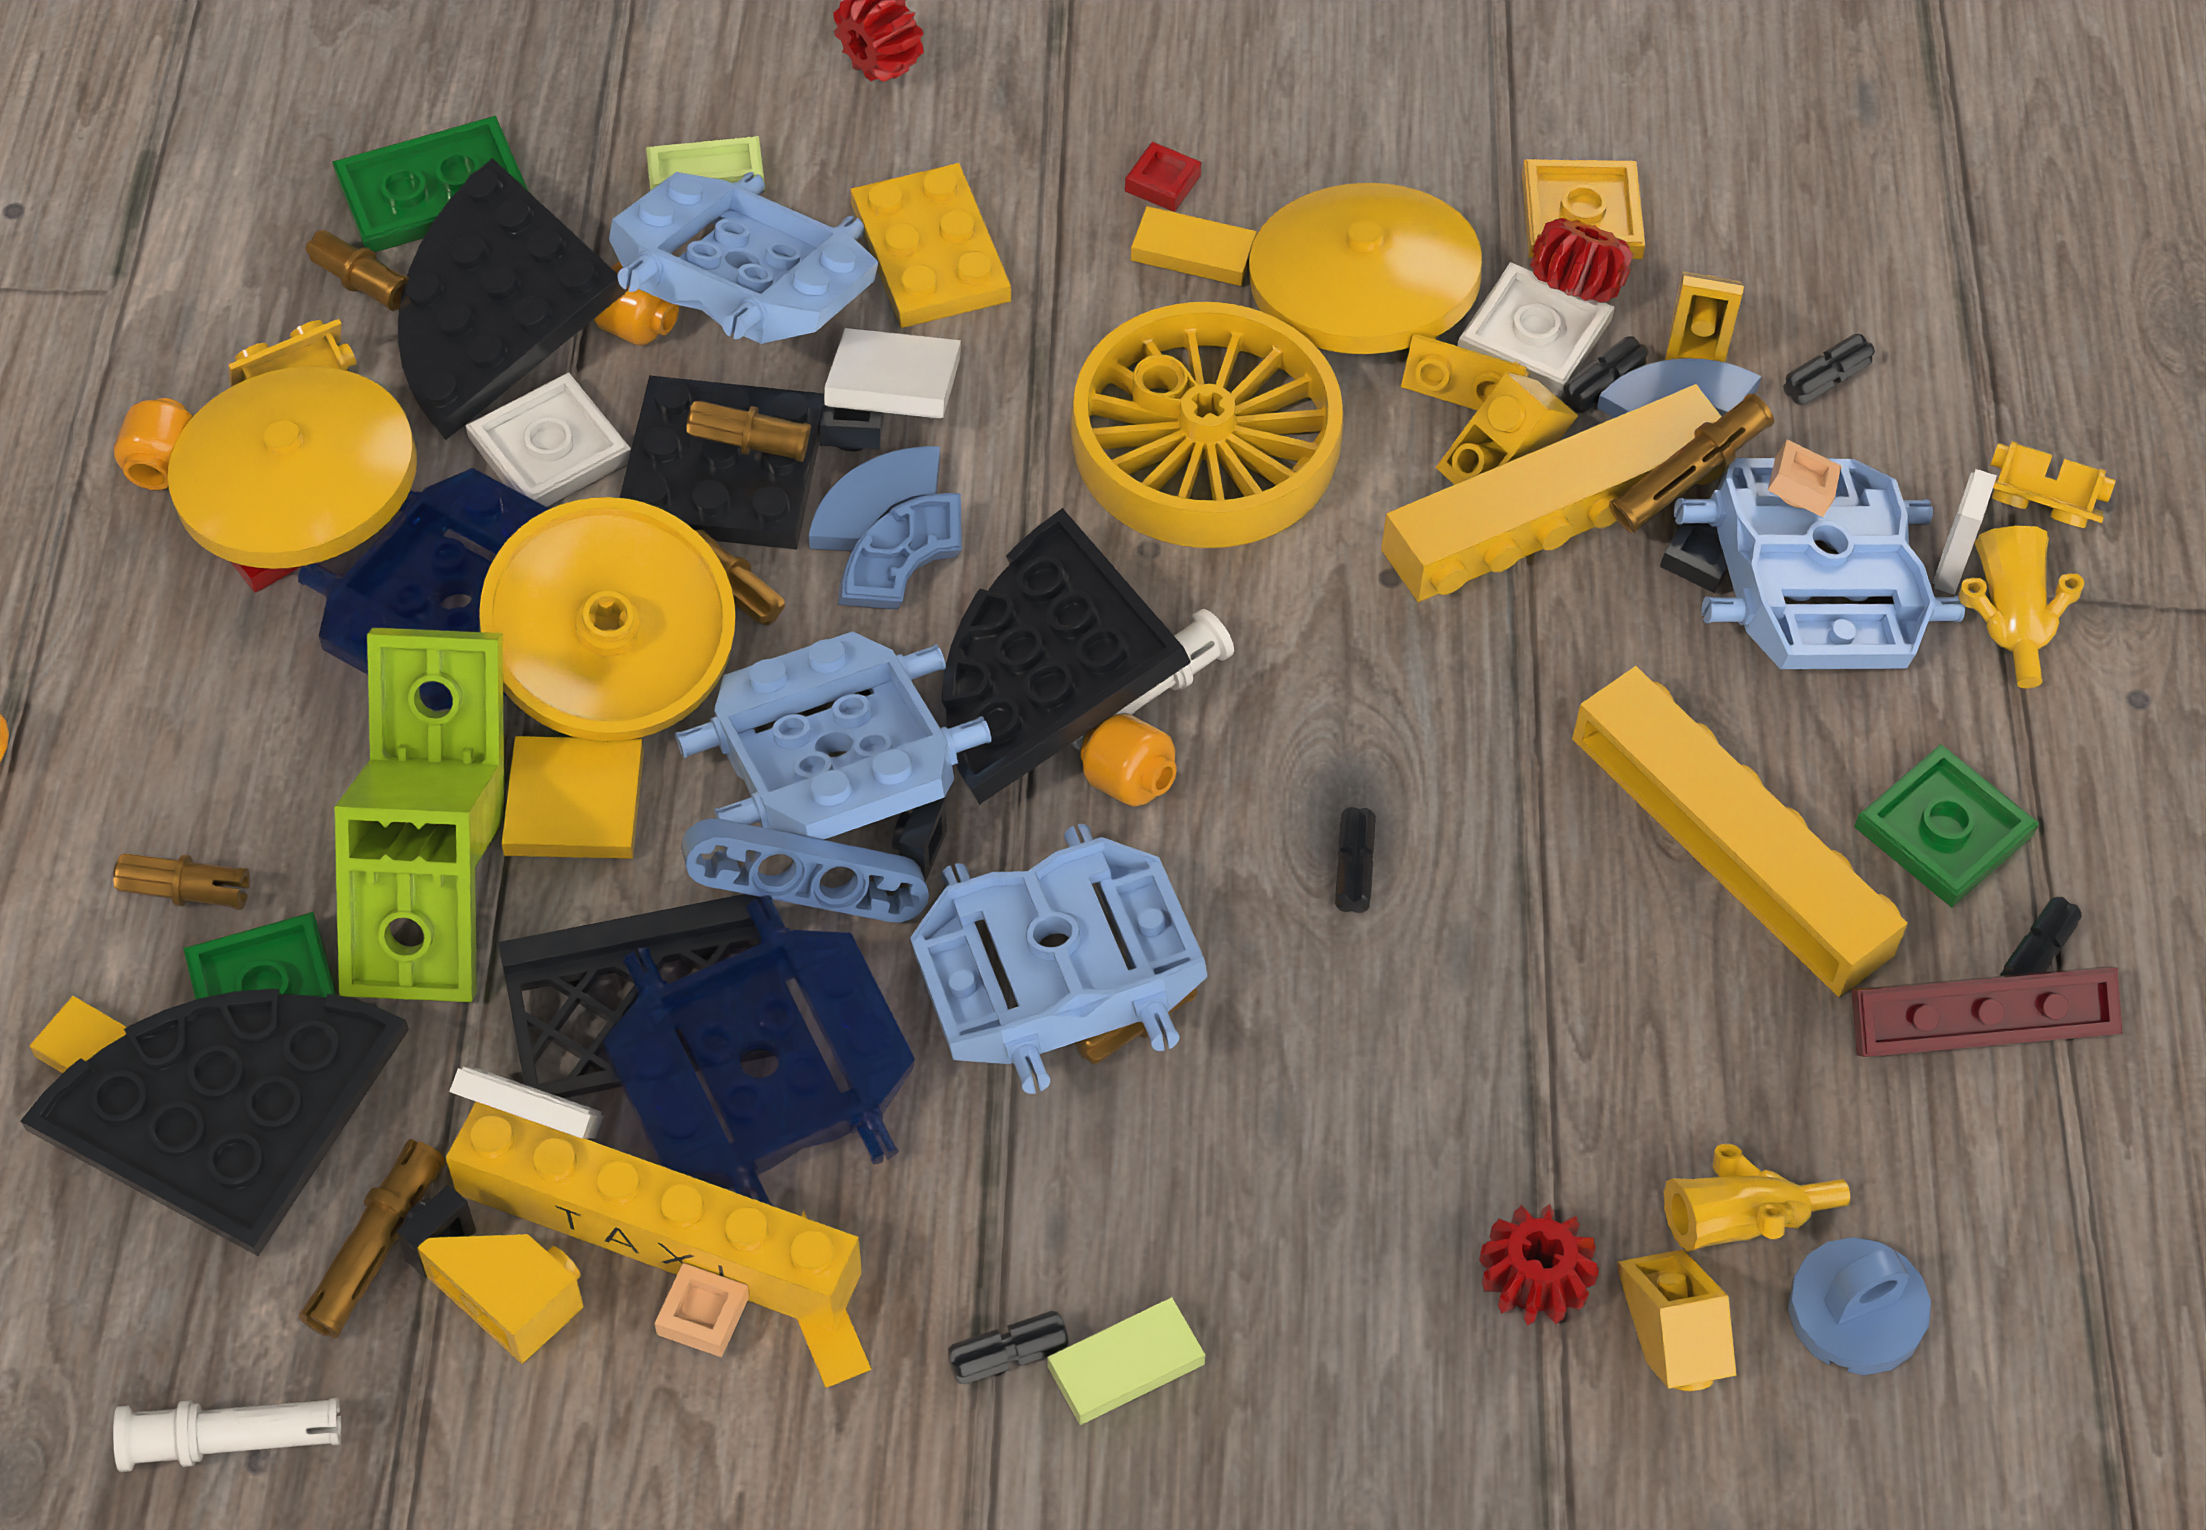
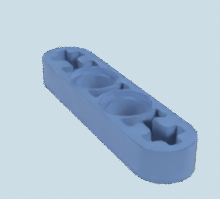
[681,818,929,922]

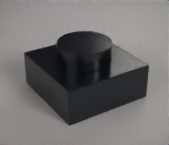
[820,395,884,451]
[1660,523,1728,593]
[892,797,947,882]
[396,1184,477,1278]

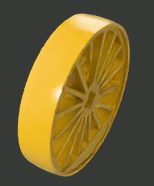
[1071,302,1344,548]

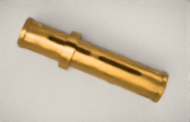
[1609,393,1775,533]
[298,1139,446,1339]

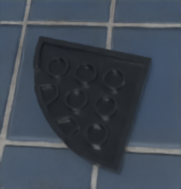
[398,158,628,440]
[941,508,1191,805]
[20,989,409,1256]

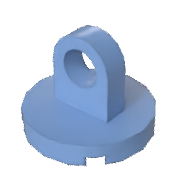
[1788,1237,1931,1375]

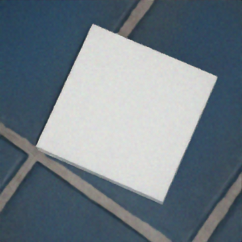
[1458,262,1615,398]
[824,328,961,419]
[466,372,631,516]
[449,1067,604,1139]

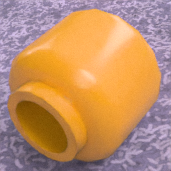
[594,262,679,346]
[114,398,193,490]
[1080,713,1177,807]

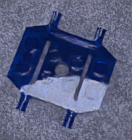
[298,468,549,711]
[604,895,915,1206]

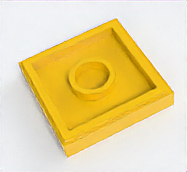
[1522,159,1645,259]
[501,736,644,859]

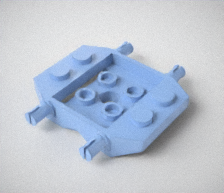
[609,172,879,344]
[1674,458,1965,669]
[675,631,991,840]
[910,824,1208,1094]

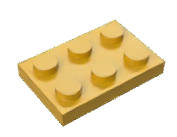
[850,163,1011,328]

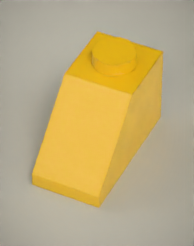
[1665,271,1744,363]
[417,1234,584,1364]
[1617,1249,1736,1391]

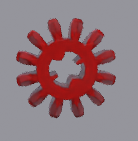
[833,0,924,82]
[1530,218,1633,303]
[1479,1204,1599,1326]

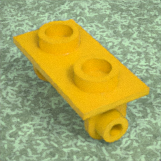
[228,318,357,387]
[1401,333,1530,411]
[1990,441,2116,528]

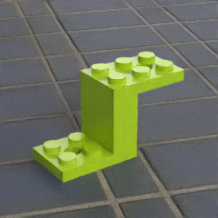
[334,628,504,1002]

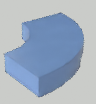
[1597,358,1761,418]
[809,446,941,551]
[838,493,962,610]

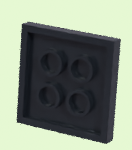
[619,375,825,550]

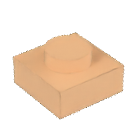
[1767,439,1841,517]
[655,1263,749,1358]

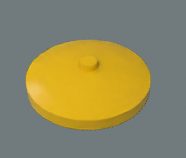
[1249,183,1482,354]
[168,366,417,569]
[480,497,735,741]

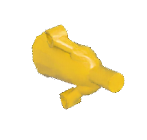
[1959,525,2084,688]
[1663,1144,1850,1252]

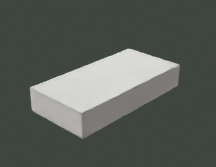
[1933,469,1997,595]

